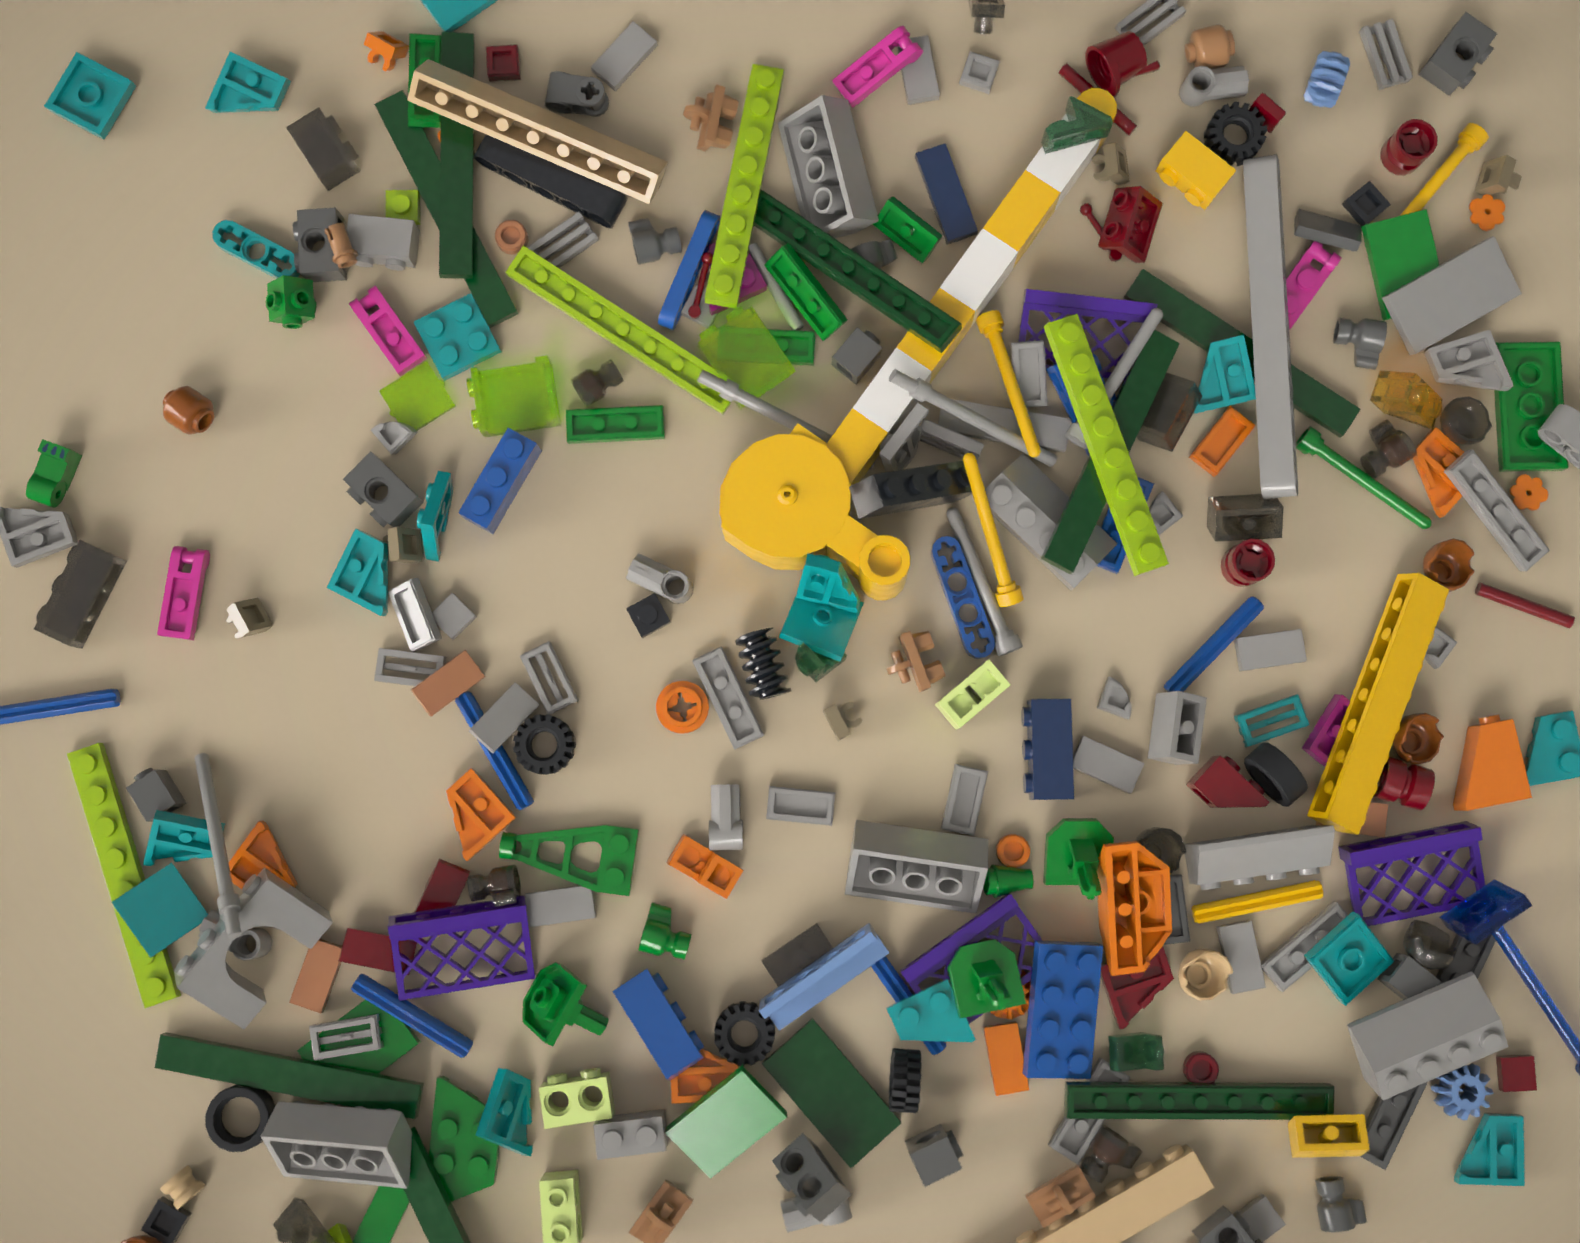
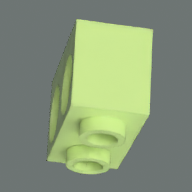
[935,660,1011,730]
[539,1068,615,1129]
[539,1170,583,1243]

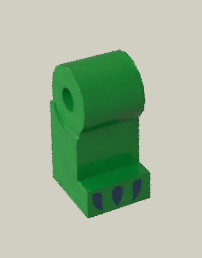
[26,439,83,508]

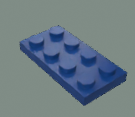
[1022,940,1103,1079]

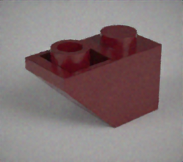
[1186,755,1270,808]

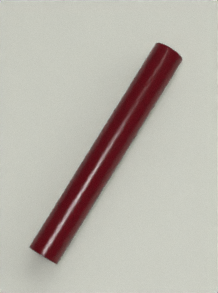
[1059,63,1138,136]
[1475,582,1575,629]

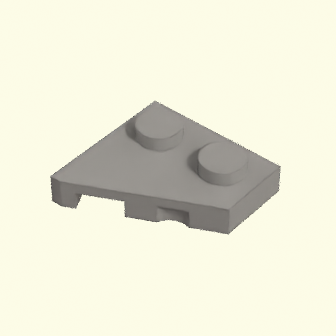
[1424,329,1513,391]
[879,403,929,472]
[0,507,79,568]

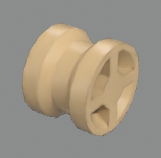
[160,1165,206,1210]

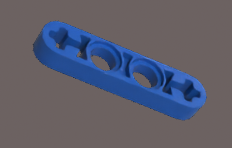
[658,210,721,330]
[931,536,995,659]

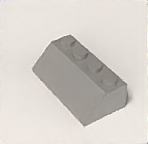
[778,95,879,238]
[985,454,1117,591]
[845,820,988,914]
[1183,825,1335,890]
[1347,972,1508,1101]
[261,1101,412,1188]

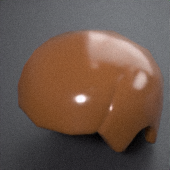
[1423,538,1474,592]
[1392,713,1444,765]

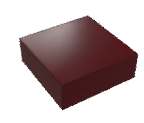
[486,44,521,82]
[1249,92,1287,133]
[1496,1055,1537,1092]

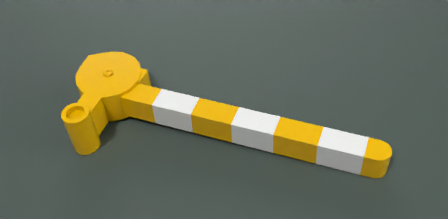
[719,88,1117,601]

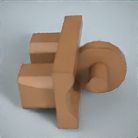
[683,84,739,152]
[886,631,945,692]
[1025,1164,1096,1228]
[629,1179,693,1243]

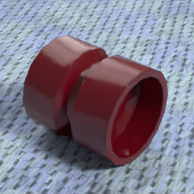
[1380,119,1438,176]
[1221,539,1275,587]
[1373,757,1435,810]

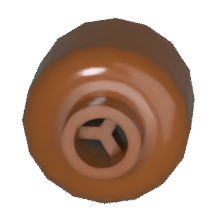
[163,386,214,435]

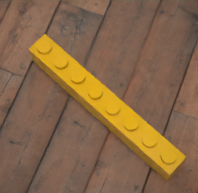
[1307,573,1449,835]

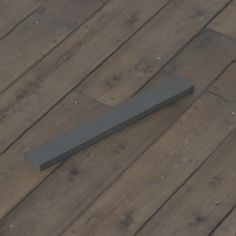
[1360,911,1502,1170]

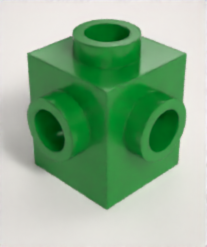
[266,275,317,329]

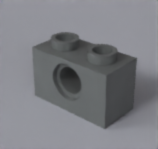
[1418,12,1497,96]
[293,207,347,282]
[343,451,424,528]
[905,1124,964,1187]

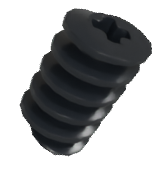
[735,628,791,700]

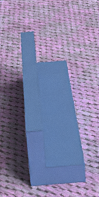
[759,923,889,1031]

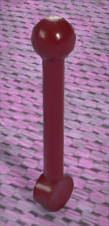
[1080,203,1123,262]
[688,252,713,319]

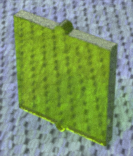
[379,361,456,431]

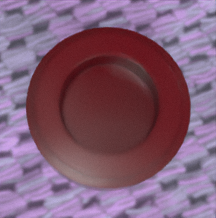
[1183,1051,1219,1083]

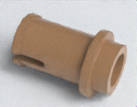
[324,223,358,268]

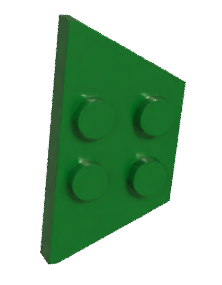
[429,1076,499,1202]

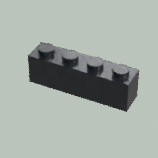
[849,461,972,519]

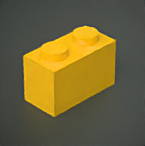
[1155,131,1237,210]
[1287,1114,1370,1158]

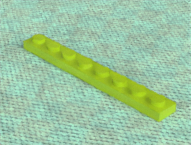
[705,64,784,309]
[505,246,741,415]
[1044,314,1169,576]
[67,743,181,1008]

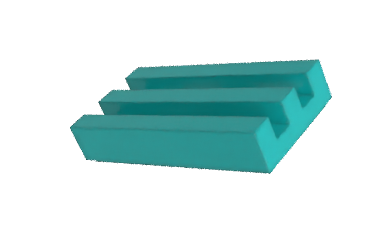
[1234,694,1310,747]

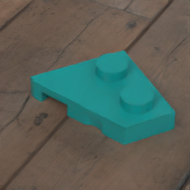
[1193,335,1256,414]
[1454,1113,1525,1186]

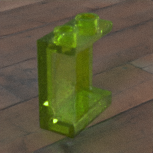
[696,306,796,411]
[467,355,561,438]

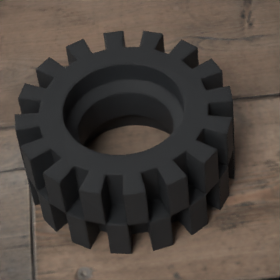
[1204,102,1267,166]
[513,714,576,775]
[714,1001,775,1066]
[889,1048,922,1113]

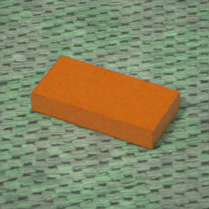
[1189,405,1256,477]
[983,1021,1029,1096]

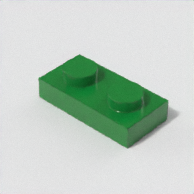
[872,196,943,263]

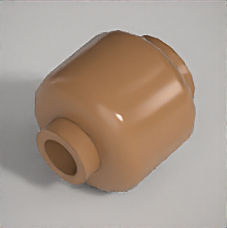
[1185,24,1235,69]

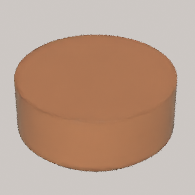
[495,220,528,255]

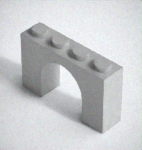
[174,868,333,1029]

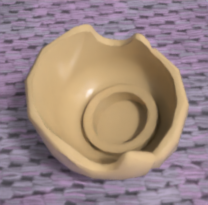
[1178,949,1233,1001]

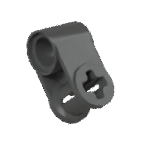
[545,71,609,117]

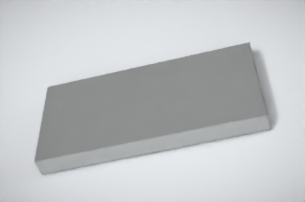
[1382,236,1521,355]

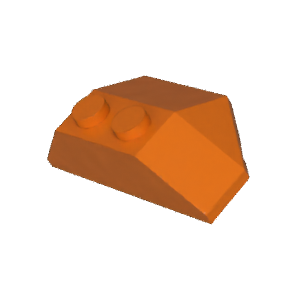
[1097,841,1172,976]

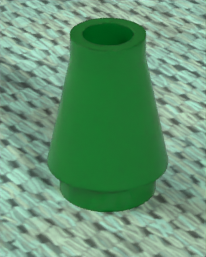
[983,864,1034,898]

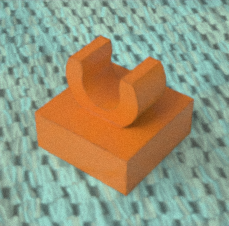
[364,31,409,71]

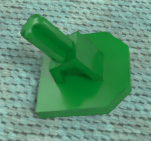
[1043,818,1114,900]
[947,939,1026,1018]
[522,962,609,1046]

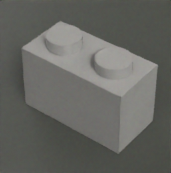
[347,214,420,271]
[1148,691,1207,765]
[594,1109,668,1160]

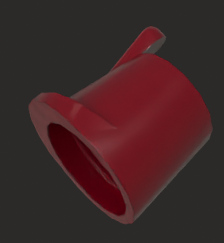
[1085,31,1160,97]

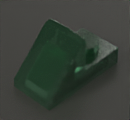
[1041,96,1113,154]

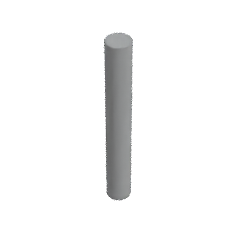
[749,243,804,331]

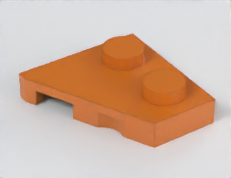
[1410,427,1464,518]
[446,768,517,861]
[229,821,298,889]
[671,1049,739,1104]

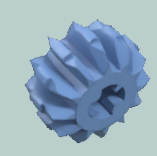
[1304,51,1350,108]
[1430,1063,1494,1120]

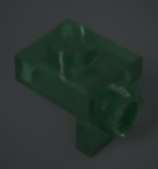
[794,643,847,682]
[1108,1032,1164,1072]

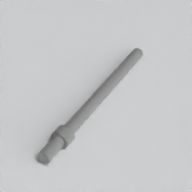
[889,369,1057,467]
[697,370,877,470]
[195,753,242,939]

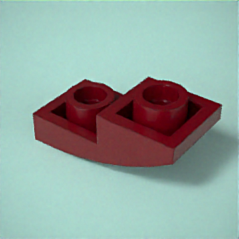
[414,858,470,938]
[338,928,417,975]

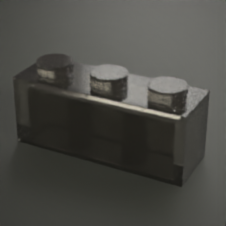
[34,540,127,649]

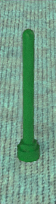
[1296,426,1432,529]

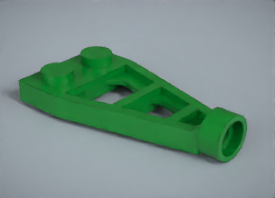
[499,825,639,896]

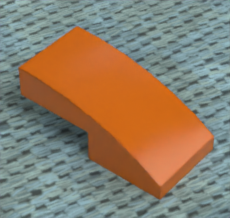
[667,834,744,899]

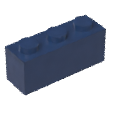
[1021,699,1074,800]

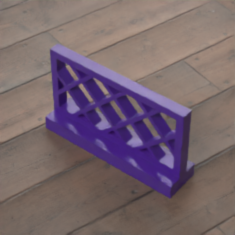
[1018,289,1157,380]
[1338,821,1488,926]
[899,894,1043,1024]
[388,895,535,1001]

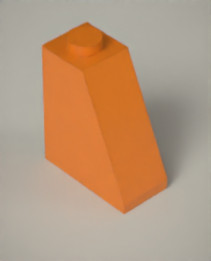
[1453,714,1532,811]

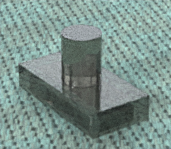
[968,0,1005,34]
[761,923,833,987]
[273,1198,336,1243]

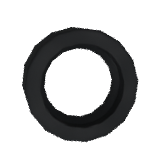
[1244,743,1308,807]
[205,1084,275,1152]

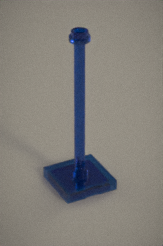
[1440,879,1580,1075]

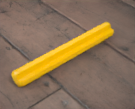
[1191,880,1324,924]

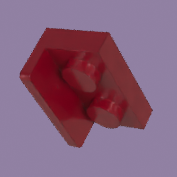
[1098,186,1163,263]

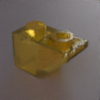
[1370,370,1443,429]

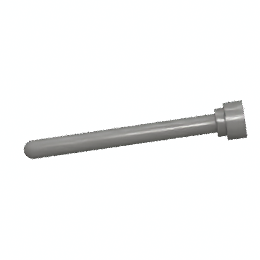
[1065,308,1163,449]
[946,507,1023,657]

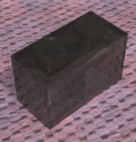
[286,107,360,191]
[1137,372,1202,452]
[1207,494,1284,542]

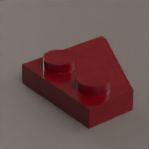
[1101,946,1174,1030]

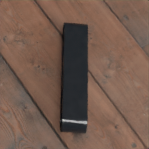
[474,134,628,229]

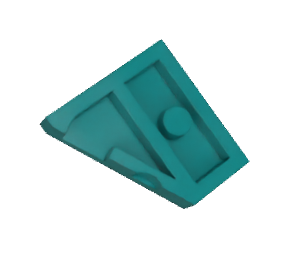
[205,51,291,113]
[417,471,453,562]
[327,529,388,616]
[796,553,860,613]
[1525,711,1580,786]
[143,810,225,866]
[886,979,976,1042]
[476,1068,533,1157]

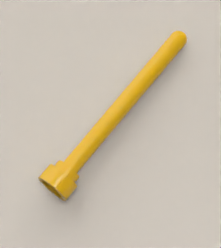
[1400,123,1489,216]
[976,310,1041,458]
[963,453,1024,607]

